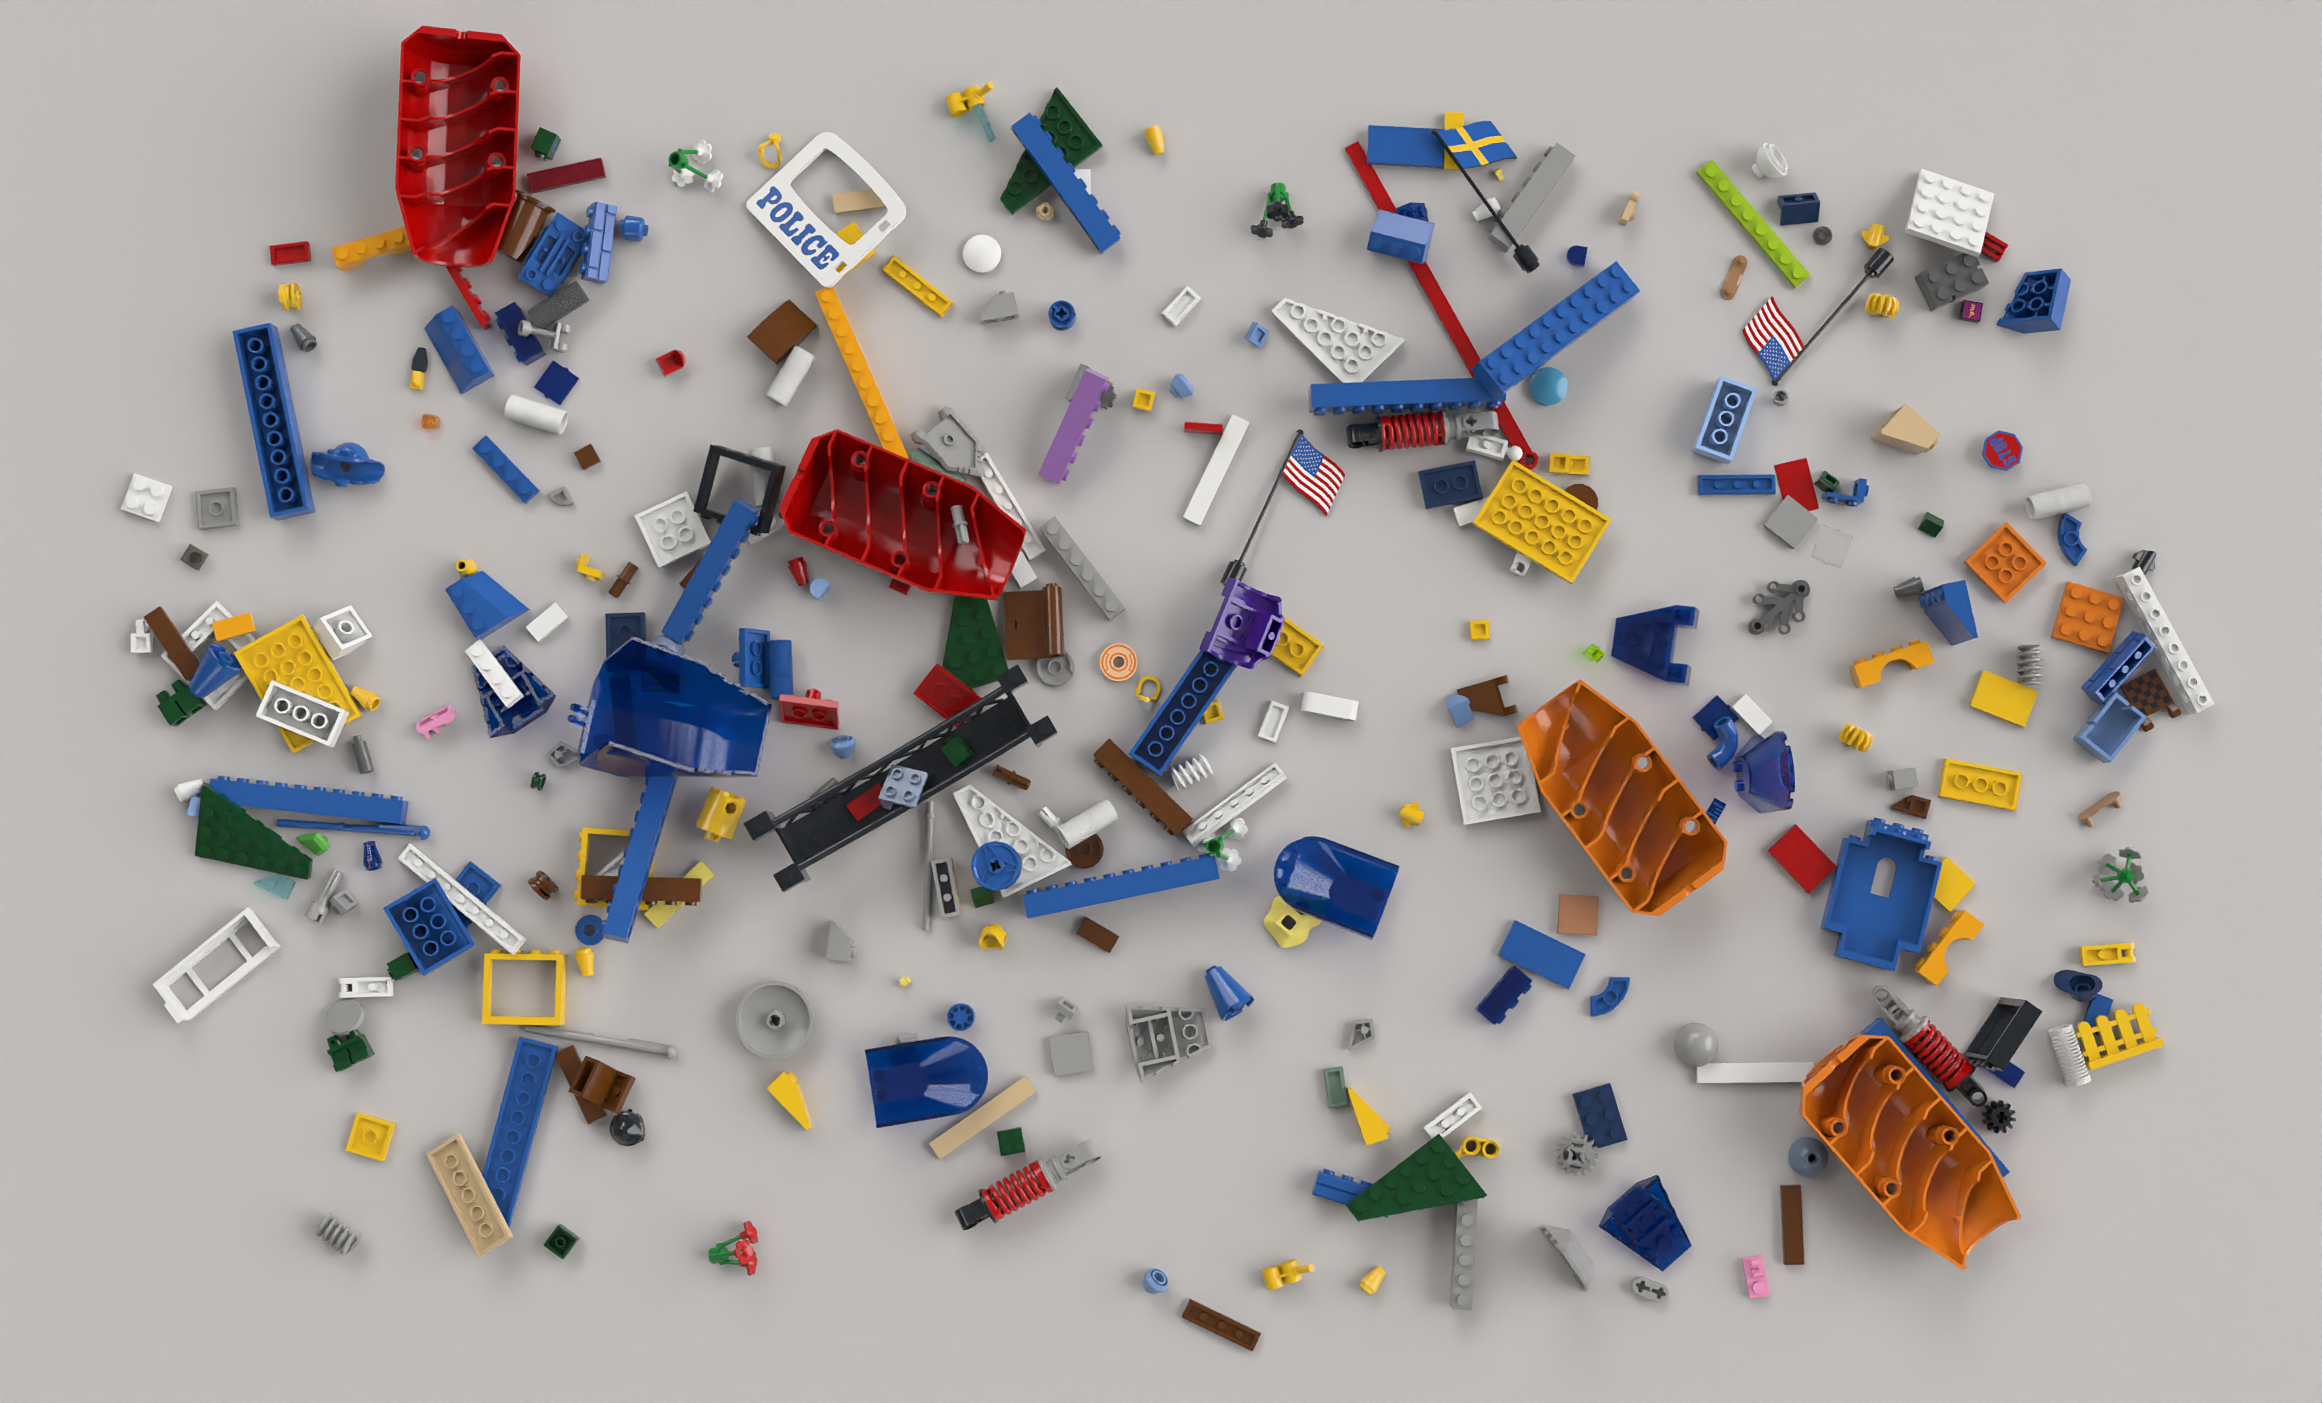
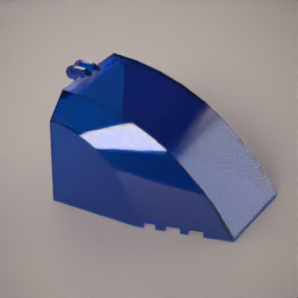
[567,636,772,778]

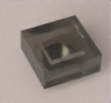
[180,544,209,571]

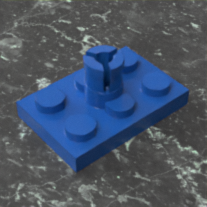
[732,628,770,689]

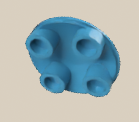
[1529,367,1568,406]

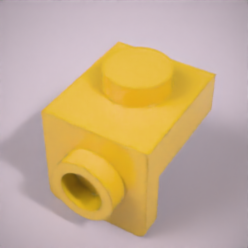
[576,553,605,582]

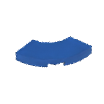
[2057,513,2088,566]
[1590,977,1630,1016]

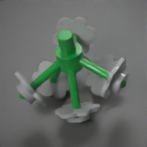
[2092,847,2149,903]

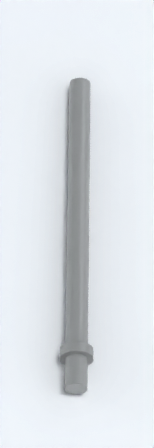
[922,802,936,930]

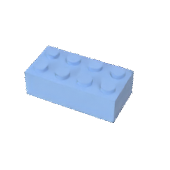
[1691,376,1757,464]

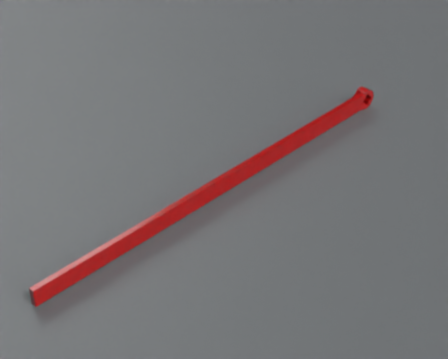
[1345,141,1539,470]

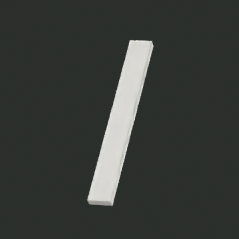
[397,843,527,955]

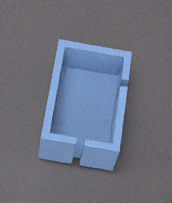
[2073,692,2147,763]

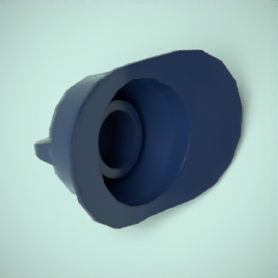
[2054,970,2103,1002]

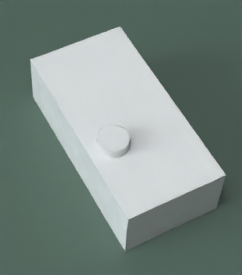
[256,680,350,748]

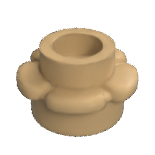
[1036,202,1055,221]

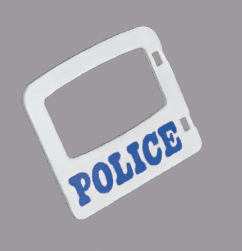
[746,132,906,288]

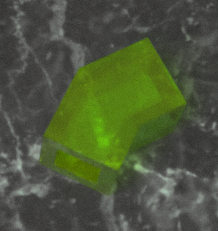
[1583,643,1605,663]

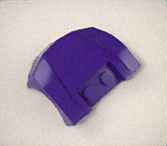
[1199,577,1284,669]

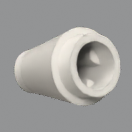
[1472,197,1502,222]
[174,778,204,802]

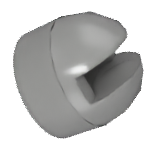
[1773,389,1789,406]

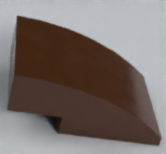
[747,299,817,365]

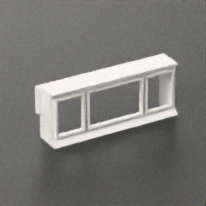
[153,907,281,1023]

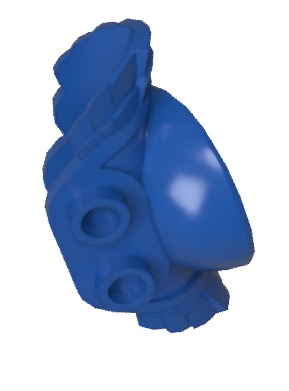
[311,442,385,487]

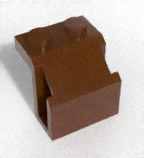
[568,1056,636,1114]

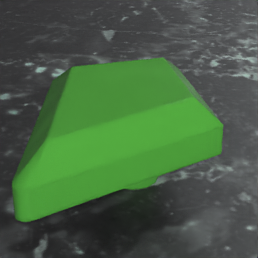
[297,832,331,856]

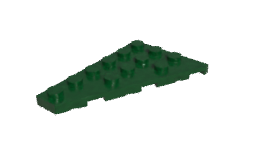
[1000,87,1103,215]
[942,596,1009,689]
[195,783,313,880]
[1346,1134,1487,1222]

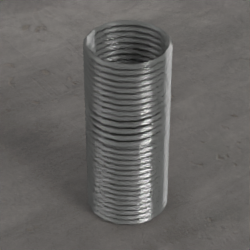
[527,281,589,329]

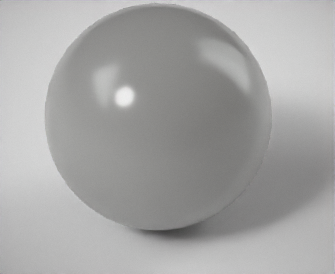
[1674,1023,1718,1067]

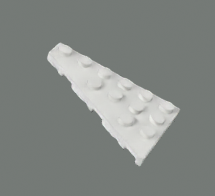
[1271,298,1405,383]
[953,785,1072,898]

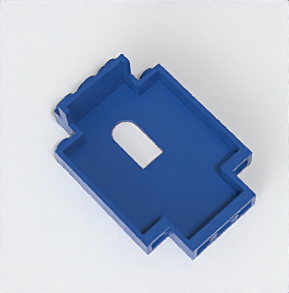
[1820,817,1942,971]

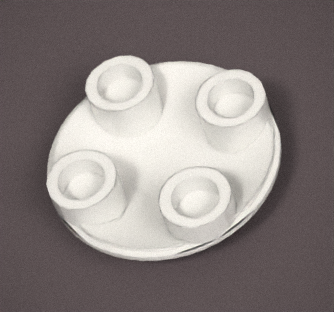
[963,235,1001,273]

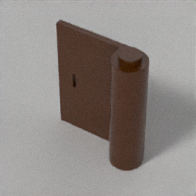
[1004,583,1065,660]

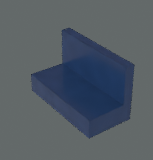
[1777,192,1820,226]

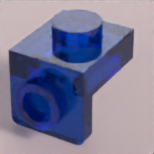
[1396,202,1429,221]

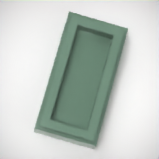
[1323,1066,1348,1108]

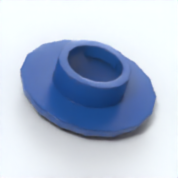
[575,915,604,945]

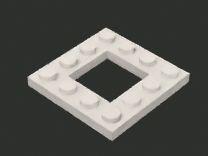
[161,601,256,710]

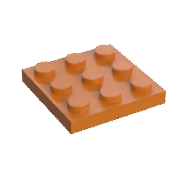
[1963,522,2047,604]
[2051,581,2124,654]

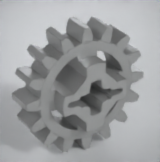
[1556,1132,1599,1176]

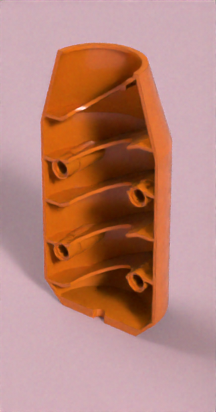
[1517,679,1728,917]
[1799,1035,2021,1270]

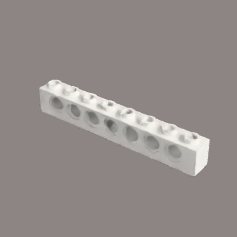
[2115,567,2214,714]

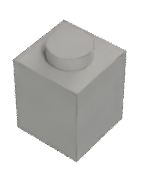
[1886,767,1919,790]

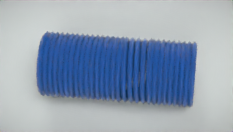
[767,640,794,700]

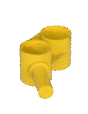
[945,82,994,117]
[1455,1136,1500,1159]
[1261,1259,1314,1291]

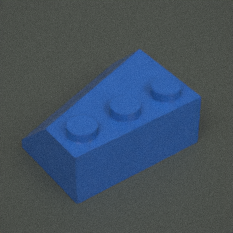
[1997,268,2071,334]
[445,571,530,640]

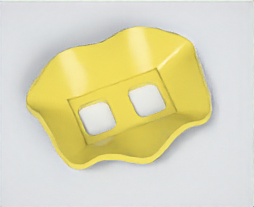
[1264,884,1325,948]

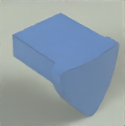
[1447,694,1474,727]

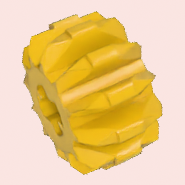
[1865,293,1899,319]
[1838,724,1873,752]

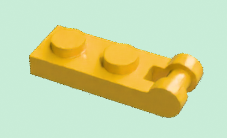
[2079,942,2136,966]

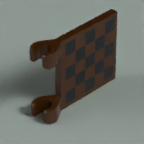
[2120,669,2181,732]

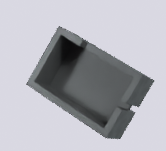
[1915,253,1989,312]

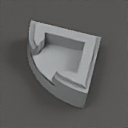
[548,486,575,506]

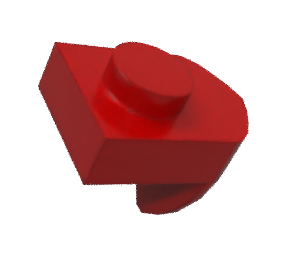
[656,349,686,377]

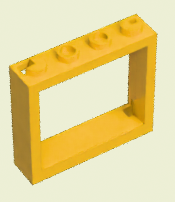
[574,827,654,910]
[482,949,567,1025]

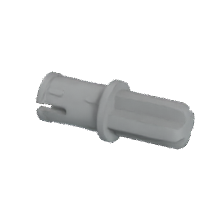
[950,505,969,545]

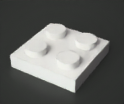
[121,473,173,522]

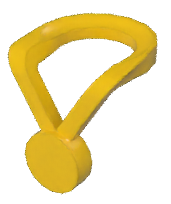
[758,133,782,169]
[1135,676,1161,703]

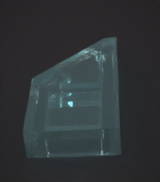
[973,103,995,142]
[254,873,296,899]

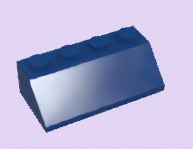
[424,305,495,394]

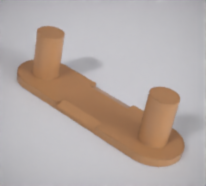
[1720,255,1747,300]
[2078,791,2122,828]

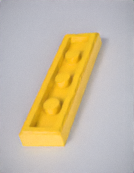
[882,255,953,318]

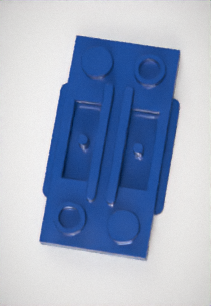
[517,212,587,297]

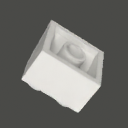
[312,605,372,660]

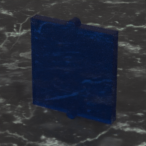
[534,360,579,405]
[1692,695,1739,741]

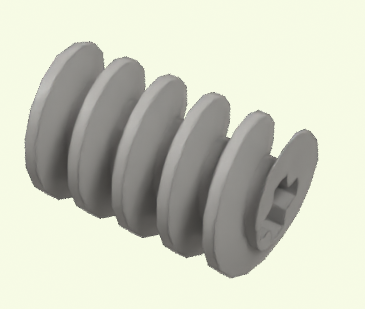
[2017,645,2043,685]
[316,1213,362,1256]

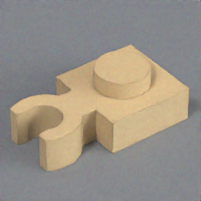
[1618,190,1640,226]

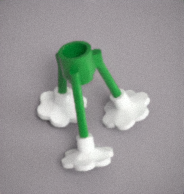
[668,139,723,193]
[1197,817,1248,872]

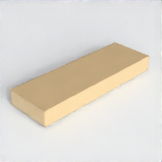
[832,189,887,214]

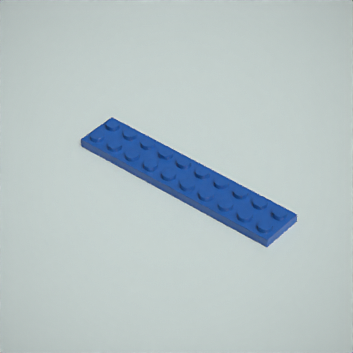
[482,1036,559,1229]

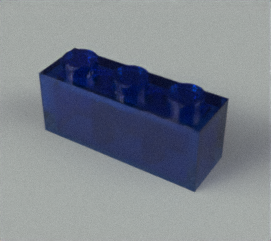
[495,302,547,366]
[1475,965,1532,1025]

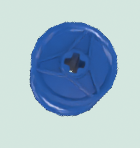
[971,841,1022,890]

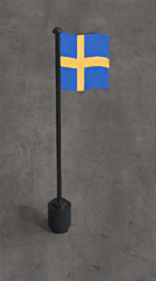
[1431,121,1540,274]

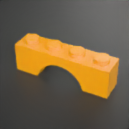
[331,226,411,271]
[1849,639,1935,689]
[1914,910,1984,986]

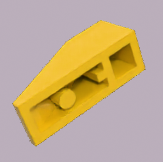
[767,1071,813,1131]
[1347,1087,1390,1146]

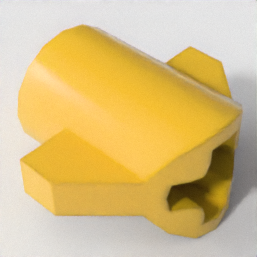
[1861,224,1889,250]
[1399,802,1425,828]

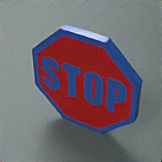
[1982,430,2023,471]

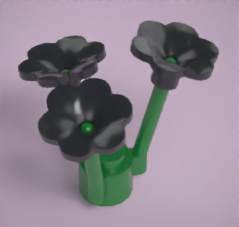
[1250,182,1304,238]

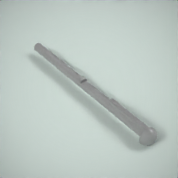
[525,1025,677,1060]

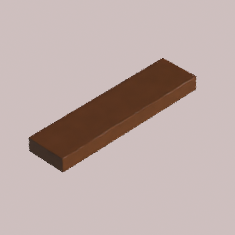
[144,606,200,681]
[555,1045,607,1124]
[1780,1185,1804,1265]
[1182,1298,1261,1351]

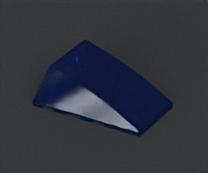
[471,645,556,738]
[1598,1175,1692,1272]

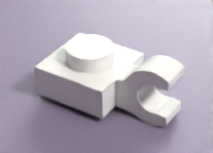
[131,620,153,653]

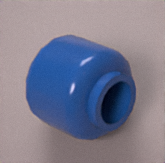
[619,215,648,242]

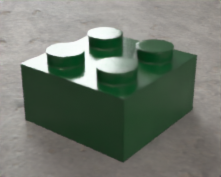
[997,1127,1026,1156]
[544,1224,580,1260]

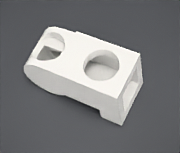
[1509,552,1532,577]

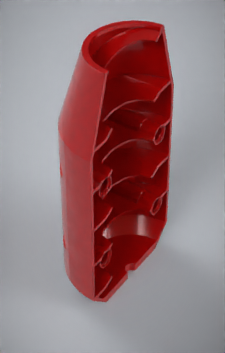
[395,26,521,267]
[779,429,1026,601]

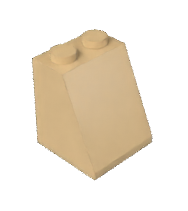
[1871,404,1941,455]

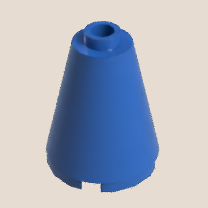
[189,644,242,698]
[1205,965,1255,1021]

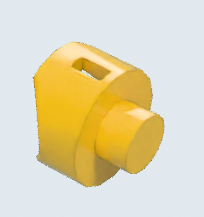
[978,924,1007,950]

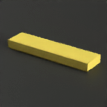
[644,861,715,928]

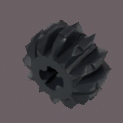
[1981,1100,2016,1134]

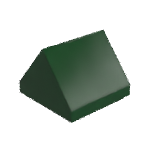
[1814,471,1839,493]
[1918,512,1944,538]
[970,886,994,908]

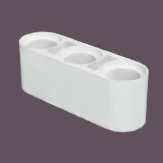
[1301,691,1359,721]

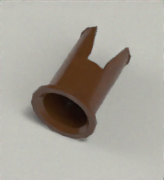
[497,190,556,263]

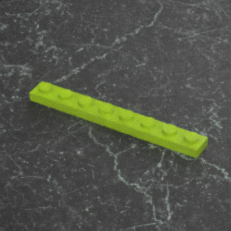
[1696,160,1810,289]

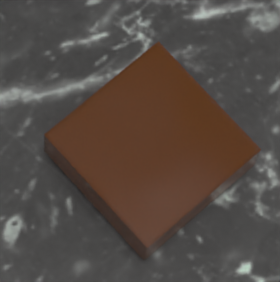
[574,444,601,470]

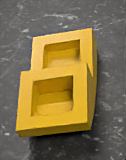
[1549,453,1590,476]

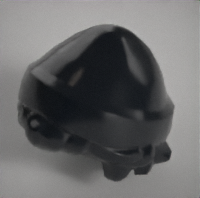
[610,1109,645,1146]

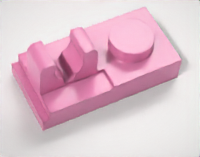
[416,704,455,740]
[1742,1255,1769,1299]

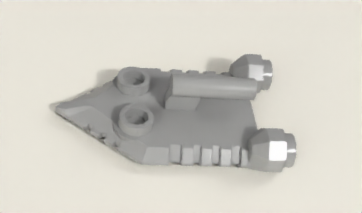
[910,406,982,478]

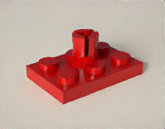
[779,689,840,730]

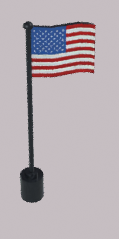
[1742,248,1894,386]
[1220,429,1345,586]

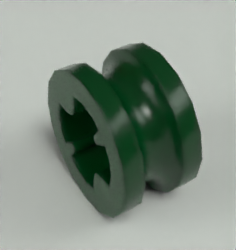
[530,772,546,791]

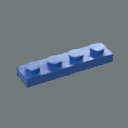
[472,435,540,504]

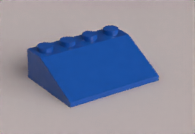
[1919,580,1978,646]
[383,878,476,976]

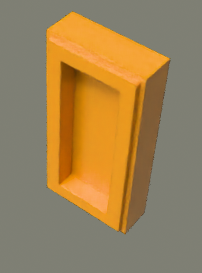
[212,612,256,642]

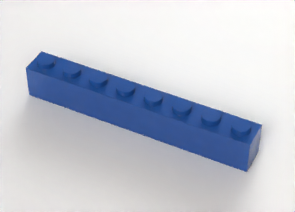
[1011,113,1121,254]
[661,499,760,644]

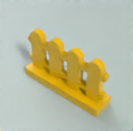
[2075,1003,2165,1070]

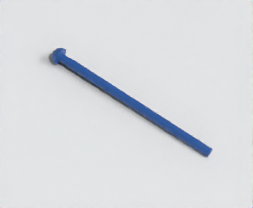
[277,819,430,840]

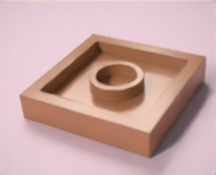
[1557,894,1599,935]

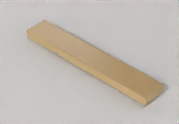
[929,1076,1037,1159]

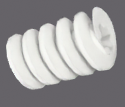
[1170,754,1214,791]

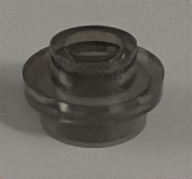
[1813,226,1832,246]

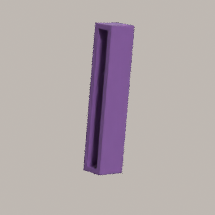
[1038,368,1110,484]

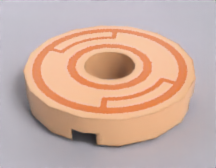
[1099,643,1138,682]

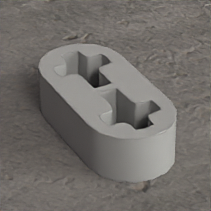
[1631,1276,1669,1302]

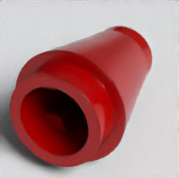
[787,557,809,586]

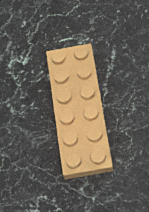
[426,1134,513,1258]

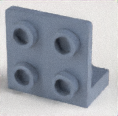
[878,764,928,810]

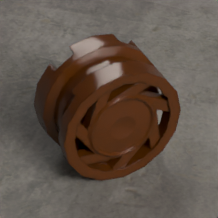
[528,870,559,900]

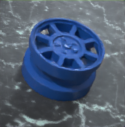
[1048,300,1076,331]
[947,1003,975,1031]

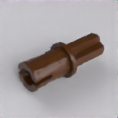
[608,561,639,598]
[992,764,1031,790]

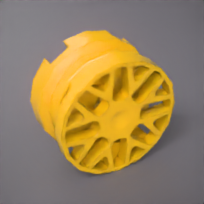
[278,283,302,311]

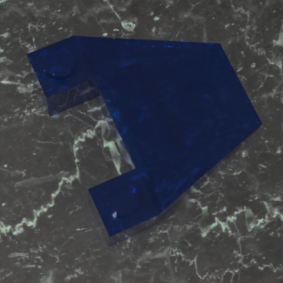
[1611,605,1699,687]

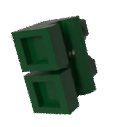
[156,680,206,727]
[327,1029,375,1072]

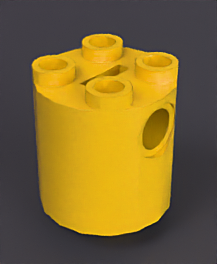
[695,786,747,843]

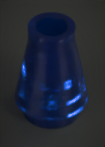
[363,841,383,871]

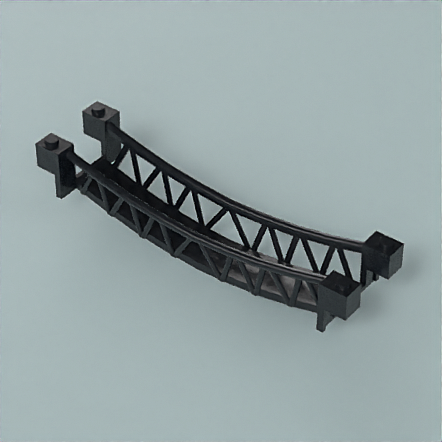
[743,664,1058,892]

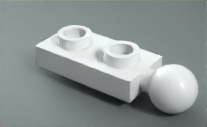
[1466,431,1523,461]

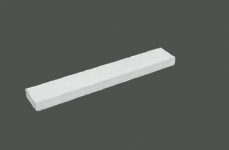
[1183,414,1250,526]
[979,453,1046,561]
[1182,763,1287,847]
[1696,1062,1814,1083]

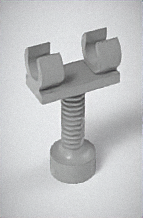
[518,320,572,352]

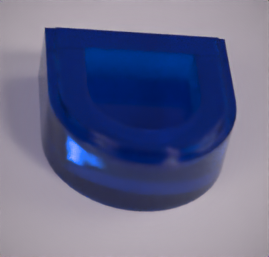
[1566,245,1588,267]

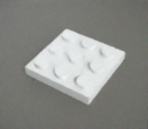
[635,491,711,568]

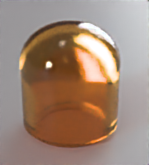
[422,414,440,430]

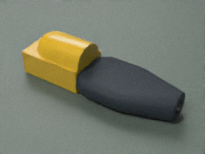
[409,347,428,390]

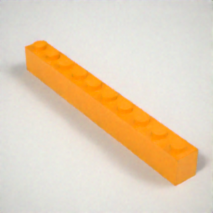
[814,287,909,459]

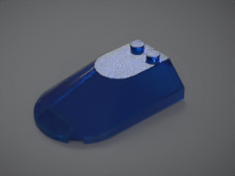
[1732,731,1795,813]
[1274,836,1400,940]
[865,1036,988,1128]

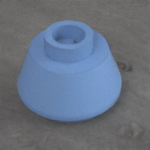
[1169,374,1194,399]
[830,735,856,759]
[1143,1268,1168,1294]

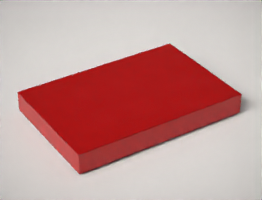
[913,663,982,728]
[1767,824,1837,893]

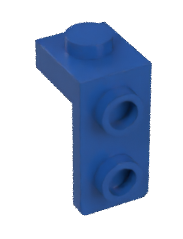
[1821,478,1869,507]

